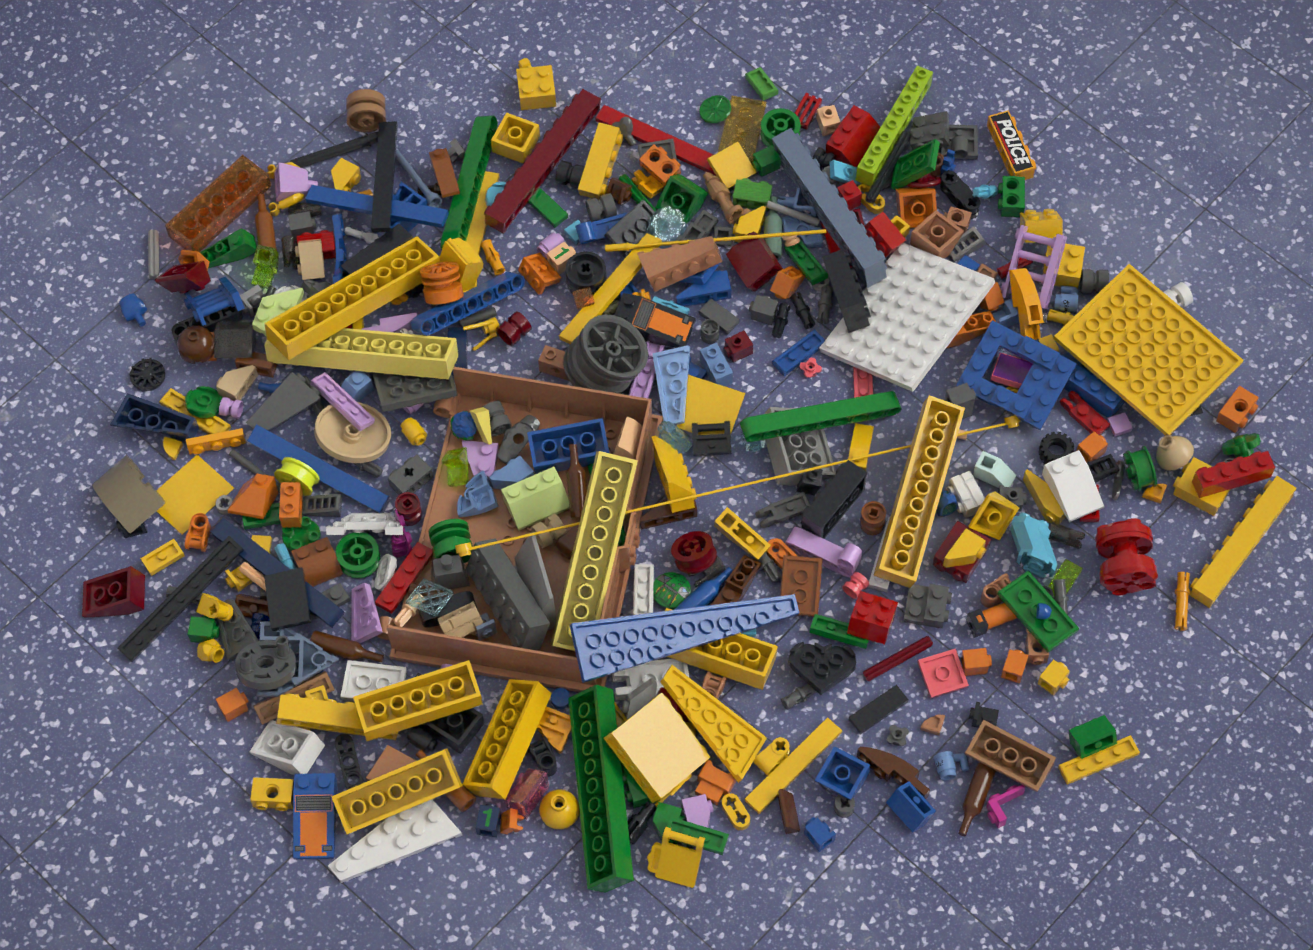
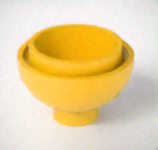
[539,789,580,829]

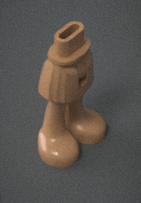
[703,172,751,225]

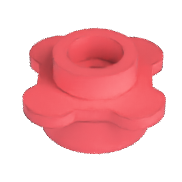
[799,357,822,378]

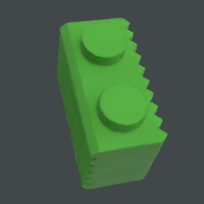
[733,178,773,212]

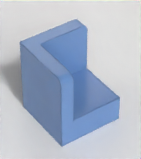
[992,299,1019,327]

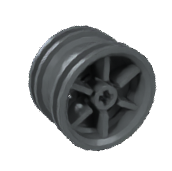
[563,314,648,394]

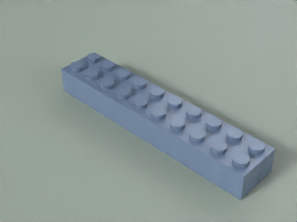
[772,128,887,288]

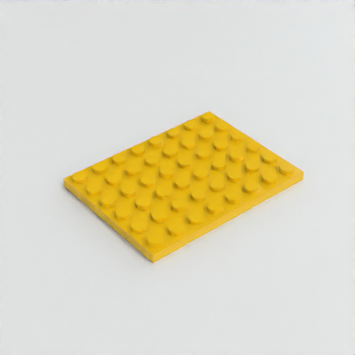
[1053,264,1244,436]

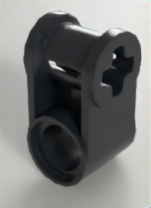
[528,736,557,777]

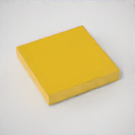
[707,142,757,189]

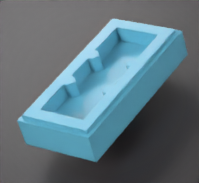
[829,160,861,187]

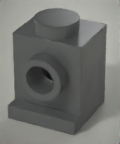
[998,485,1027,512]

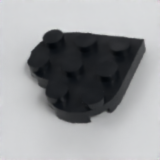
[788,642,857,695]

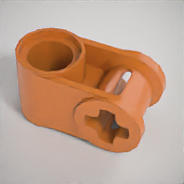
[185,513,211,552]

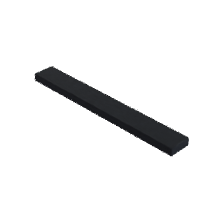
[371,121,398,233]
[117,536,243,662]

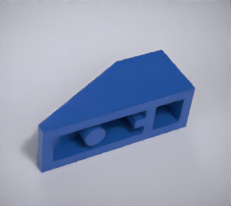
[676,270,732,307]

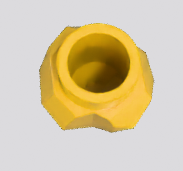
[197,639,224,663]

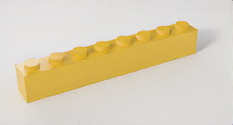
[1190,476,1296,608]

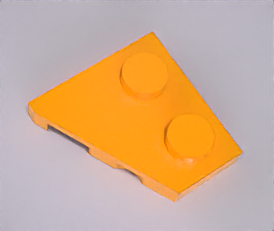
[537,706,571,754]

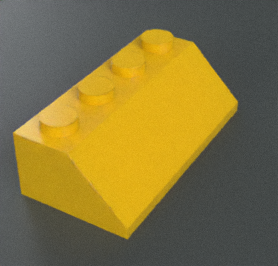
[651,436,697,513]

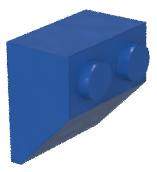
[815,746,870,800]

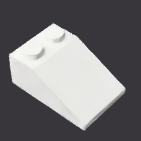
[1042,450,1104,522]
[250,720,325,775]

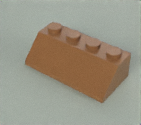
[965,720,1056,792]

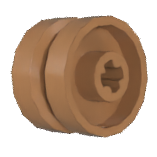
[346,89,386,132]

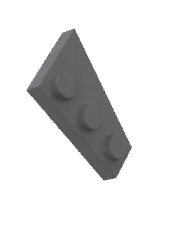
[217,599,259,661]

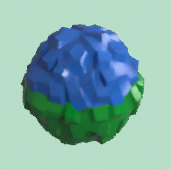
[450,411,478,441]

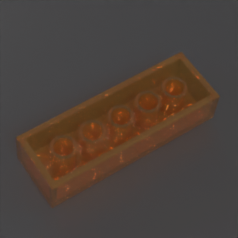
[165,155,271,252]

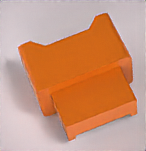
[695,760,736,805]

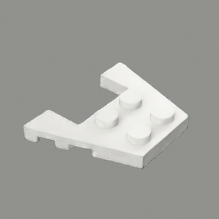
[326,513,403,535]

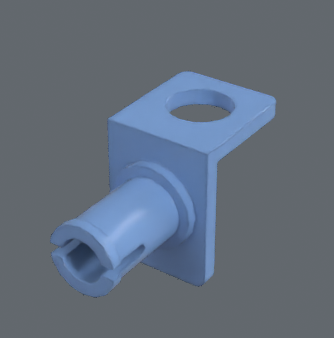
[778,188,817,218]

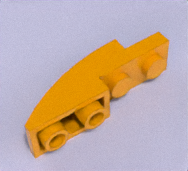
[1009,268,1044,340]

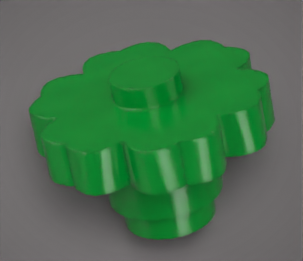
[1221,433,1261,458]

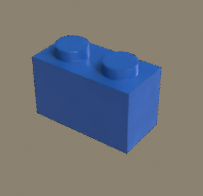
[886,781,936,832]

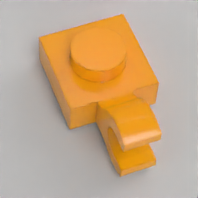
[631,169,664,199]

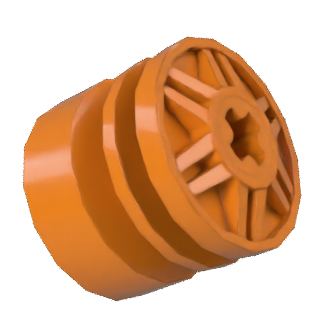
[420,262,464,304]

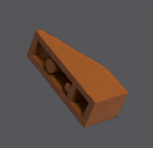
[429,148,460,198]

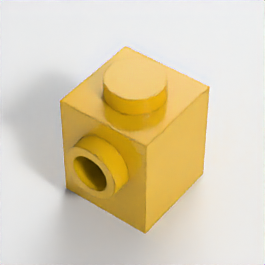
[1038,659,1070,696]

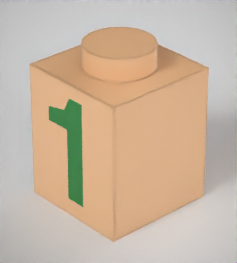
[547,242,576,275]

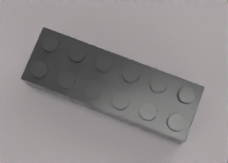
[466,538,550,651]

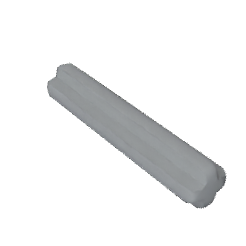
[148,230,159,280]

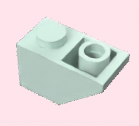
[973,451,1016,488]

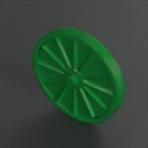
[699,95,731,123]

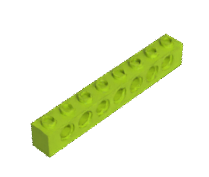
[855,66,933,187]

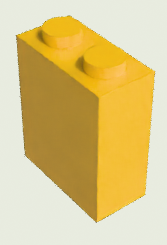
[1173,457,1230,516]

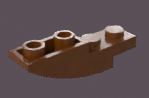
[711,555,761,605]
[857,746,930,799]

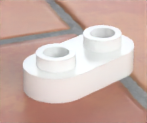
[374,554,397,592]

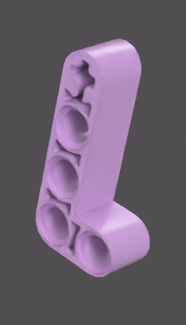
[785,527,862,578]

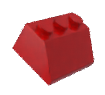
[825,105,880,167]

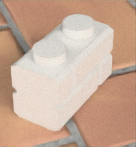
[947,471,985,518]

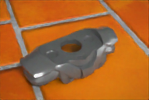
[497,415,540,464]

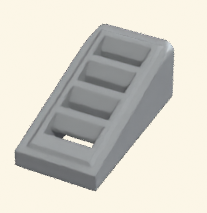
[950,226,986,262]

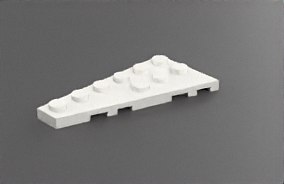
[328,799,462,883]

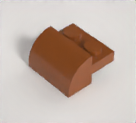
[291,537,343,586]

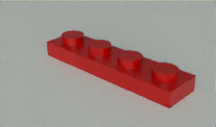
[375,542,433,614]

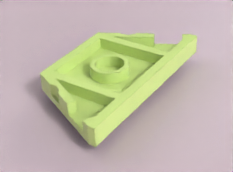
[252,288,304,336]

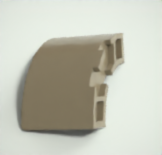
[92,454,165,533]

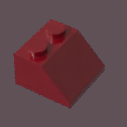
[155,261,211,294]

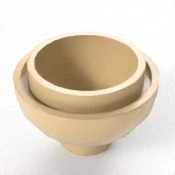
[1156,435,1194,471]

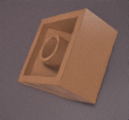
[910,210,964,259]

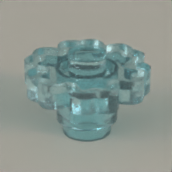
[650,206,687,242]
[657,420,692,453]

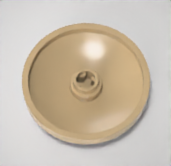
[314,402,391,463]

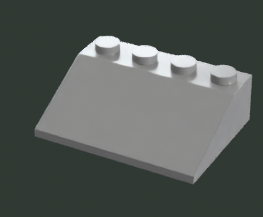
[764,407,836,485]
[514,532,556,630]

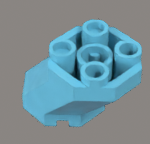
[1010,512,1057,578]

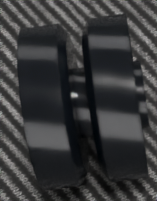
[565,251,607,299]

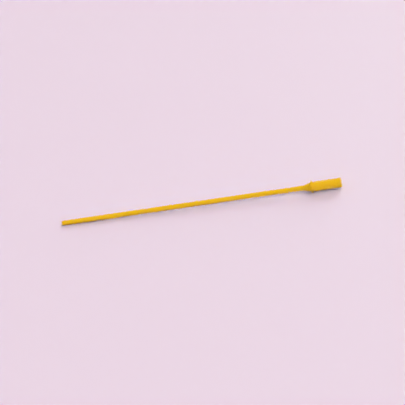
[605,229,826,252]

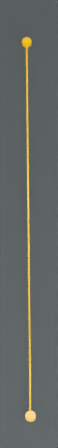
[455,415,1021,557]

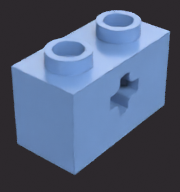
[700,343,733,386]

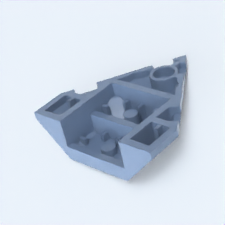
[257,622,339,697]

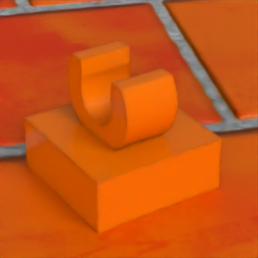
[500,808,524,834]

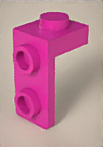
[986,784,1025,828]

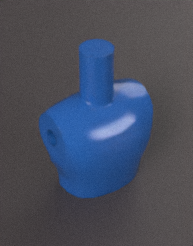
[119,293,147,327]

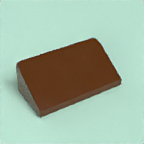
[235,594,270,621]
[778,789,800,834]

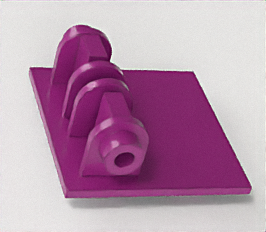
[391,509,412,558]

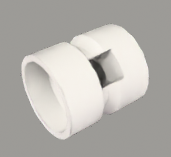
[1164,282,1193,308]

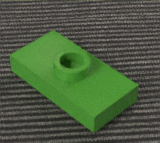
[745,67,778,101]

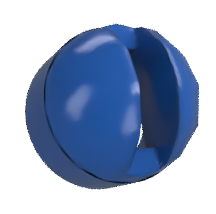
[1036,603,1052,619]

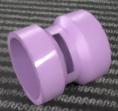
[219,397,243,419]

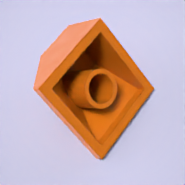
[896,187,937,228]
[227,474,278,519]

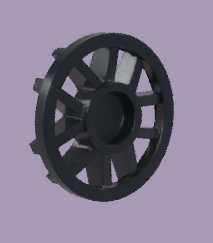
[129,358,166,391]

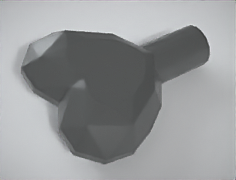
[612,116,636,147]

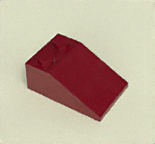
[82,566,145,618]

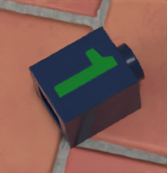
[475,804,501,838]

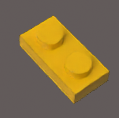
[140,539,185,576]

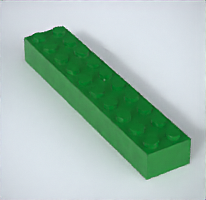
[568,685,634,893]

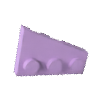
[351,583,383,643]

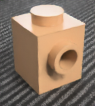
[816,105,841,136]

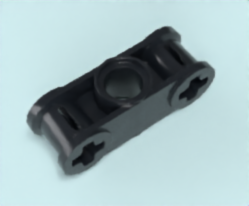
[940,170,981,219]

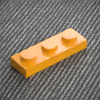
[186,428,246,454]

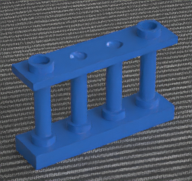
[184,276,245,326]

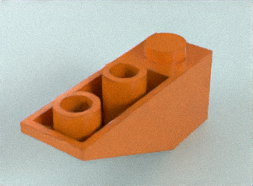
[947,311,996,348]

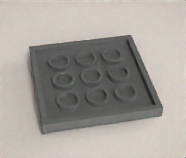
[372,372,457,412]

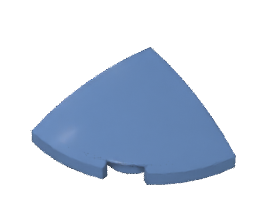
[457,470,499,517]

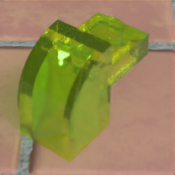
[251,245,279,289]

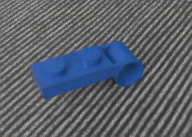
[575,213,627,244]

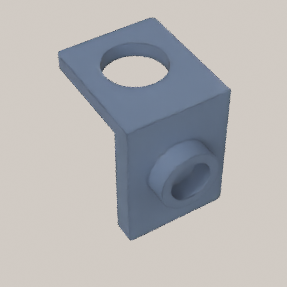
[476,613,497,641]

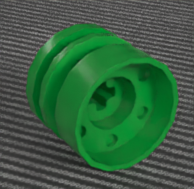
[428,519,473,563]

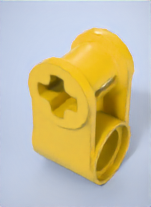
[196,593,233,621]
[753,737,790,776]

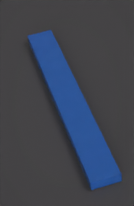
[305,185,449,228]
[247,424,389,513]

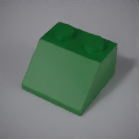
[655,174,708,226]

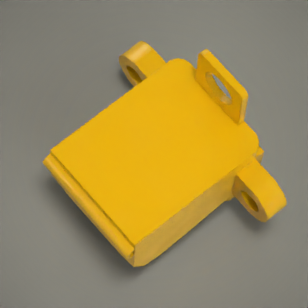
[424,238,484,304]

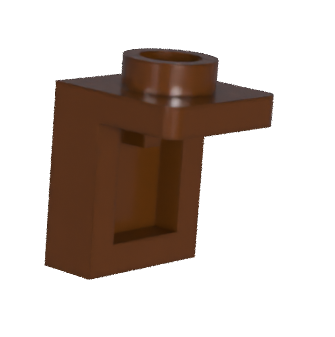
[605,178,632,205]

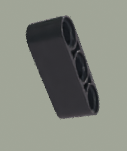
[418,591,478,628]

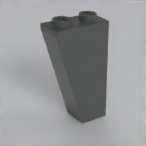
[246,372,322,431]

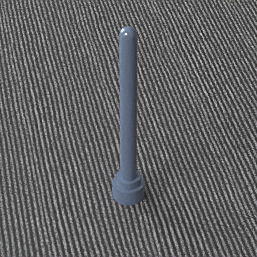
[396,150,442,208]

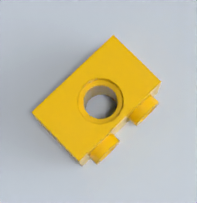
[250,777,294,811]

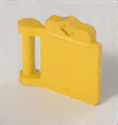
[647,827,705,888]

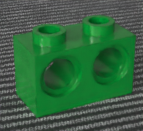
[998,176,1025,217]

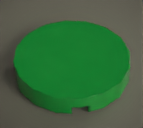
[185,386,223,418]

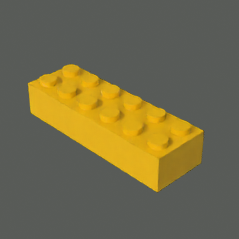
[665,608,778,690]
[353,660,483,741]
[462,679,552,799]
[331,748,463,834]

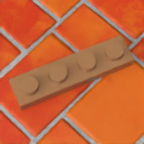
[253,671,335,725]

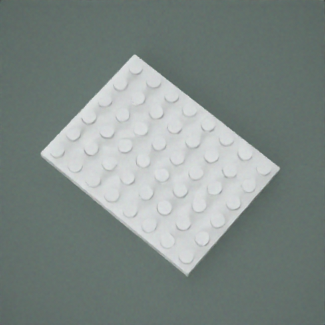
[819,243,995,392]

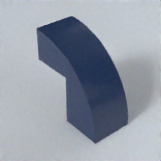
[447,327,468,376]

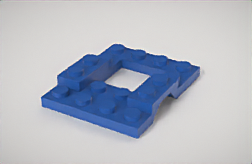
[956,320,1077,431]

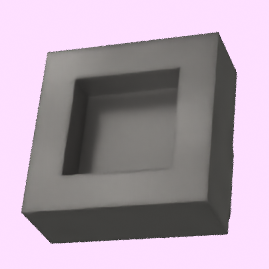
[447,138,466,163]

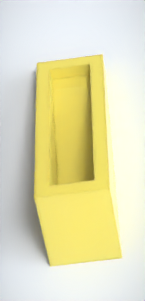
[470,407,492,444]

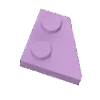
[462,440,499,480]

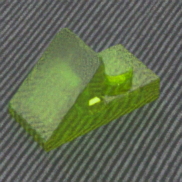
[441,447,468,487]

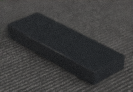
[848,684,909,735]

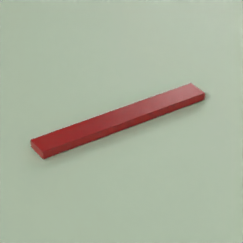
[595,105,716,176]

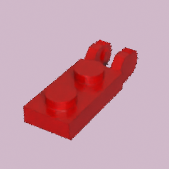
[1060,391,1110,435]

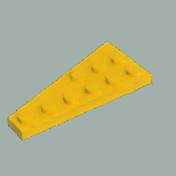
[660,665,767,783]

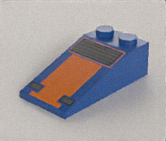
[293,773,338,859]

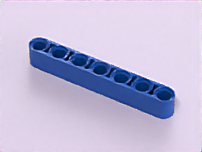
[411,272,525,336]

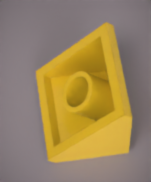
[968,491,1019,540]

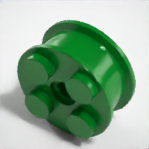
[760,108,801,147]
[1123,446,1157,492]
[336,532,381,579]

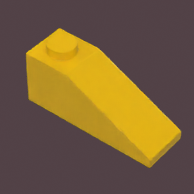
[848,423,874,471]
[1023,469,1066,526]
[714,507,771,560]

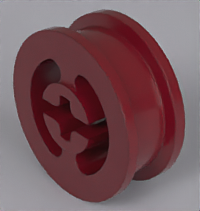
[671,531,717,574]

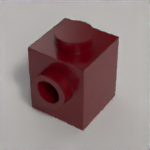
[723,330,753,363]

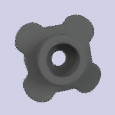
[887,725,909,746]

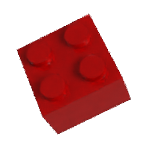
[847,591,898,645]

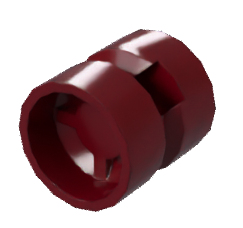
[496,311,532,346]
[395,492,422,526]

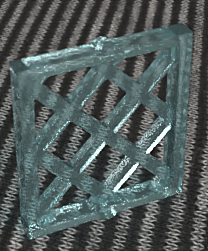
[406,578,454,616]

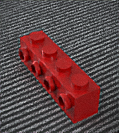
[1192,451,1275,498]

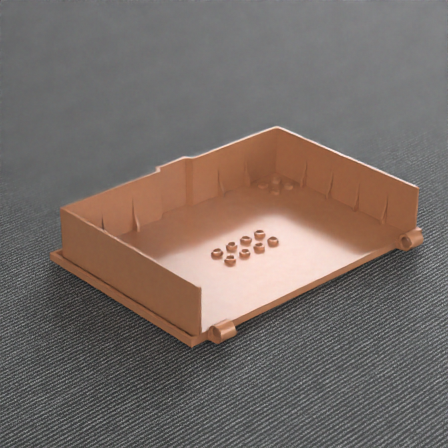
[377,367,663,693]

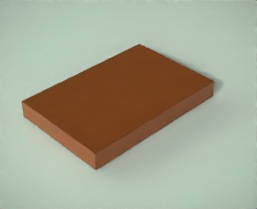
[780,555,823,617]

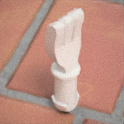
[344,227,379,244]

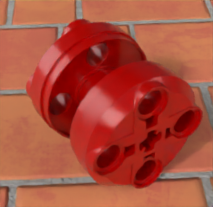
[1095,518,1158,596]

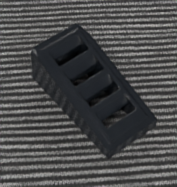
[1087,454,1120,483]

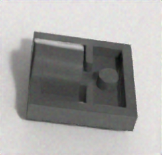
[941,125,978,160]

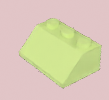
[501,467,570,531]

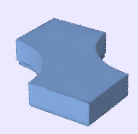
[781,216,824,249]

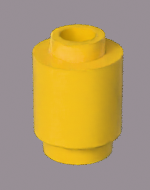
[401,417,427,446]

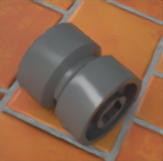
[585,193,617,222]
[1080,269,1109,293]
[483,401,512,437]

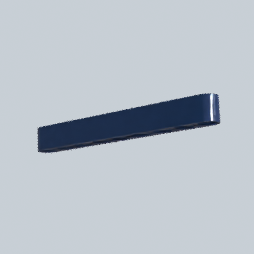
[209,517,345,628]

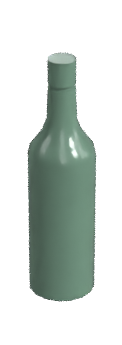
[764,196,782,261]

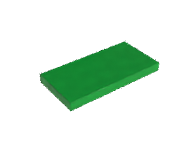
[997,571,1079,653]

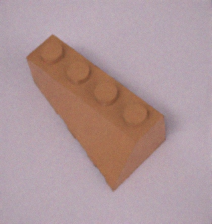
[637,236,723,292]

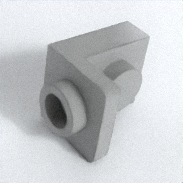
[240,285,264,317]

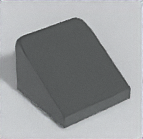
[714,226,733,246]

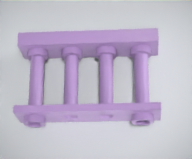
[1001,225,1067,309]

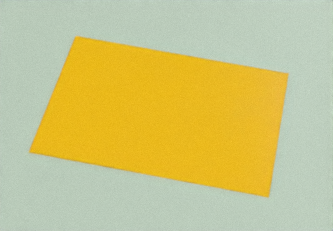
[662,375,745,435]
[156,455,234,535]

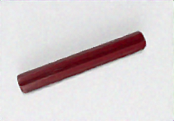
[863,636,933,681]

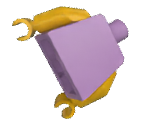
[267,162,318,216]

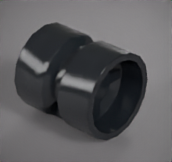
[555,160,585,189]

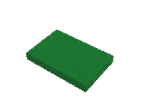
[891,139,940,191]

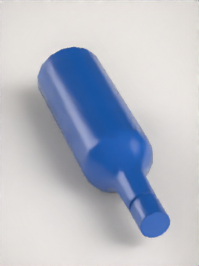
[674,567,733,610]

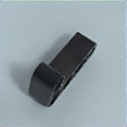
[171,306,243,345]

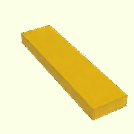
[159,388,231,435]
[1058,735,1140,785]

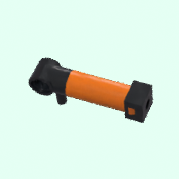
[966,586,1054,638]

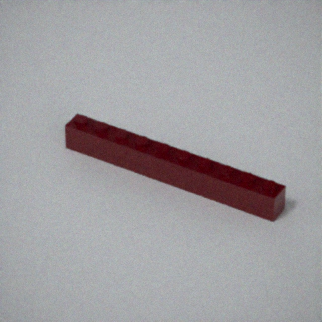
[484,89,601,234]

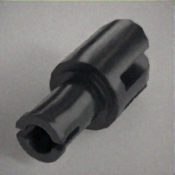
[627,801,657,845]

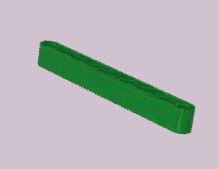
[440,115,498,250]
[740,391,902,442]

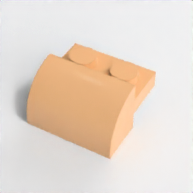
[613,417,642,460]

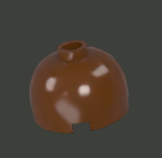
[177,326,216,364]

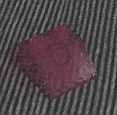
[505,768,549,820]

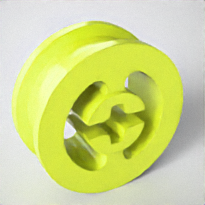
[274,457,320,496]

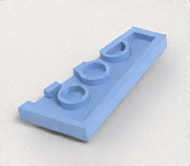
[652,345,690,427]

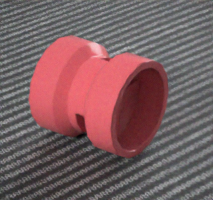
[842,572,869,599]

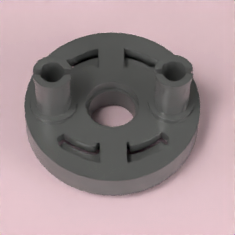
[235,636,296,690]

